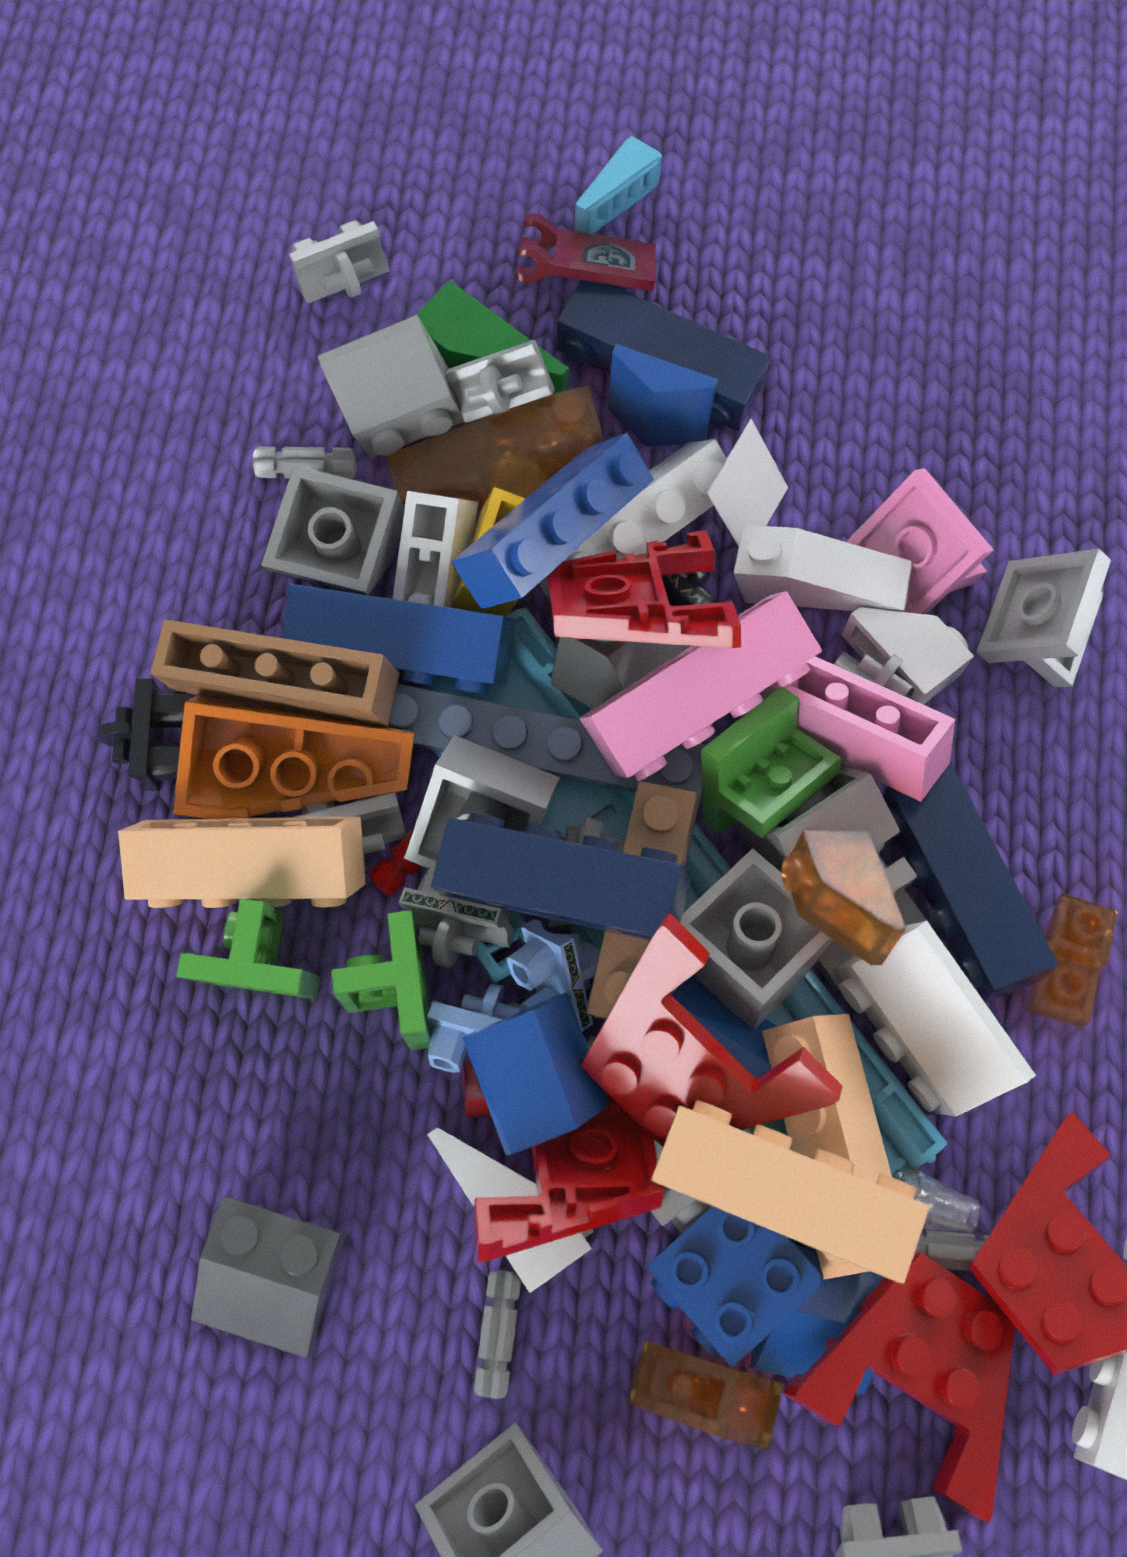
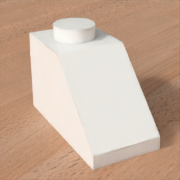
[841,607,974,705]

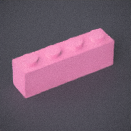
[579,591,822,781]
[741,657,955,802]

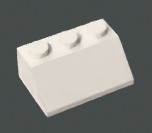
[835,921,1036,1116]

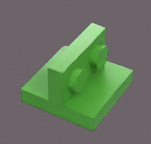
[701,687,841,838]
[176,898,321,999]
[331,910,431,1051]

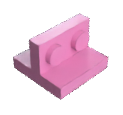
[846,468,994,614]

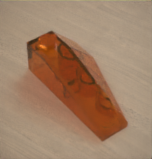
[386,386,603,508]

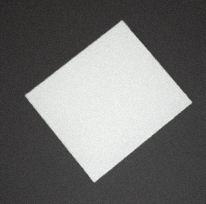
[707,419,788,547]

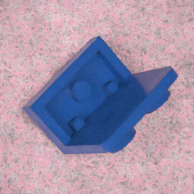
[647,1206,821,1368]

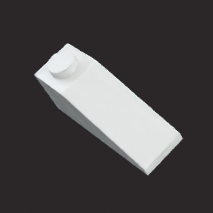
[392,491,478,609]
[734,525,912,612]
[427,1127,594,1293]

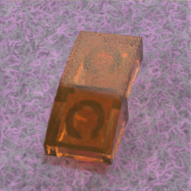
[1026,893,1118,1028]

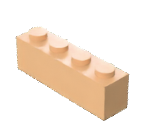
[118,816,366,908]
[762,1014,892,1279]
[652,1100,930,1284]

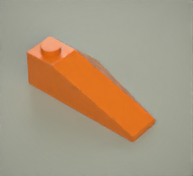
[173,695,415,819]

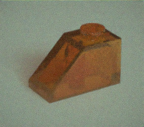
[782,831,906,965]
[628,1340,784,1449]

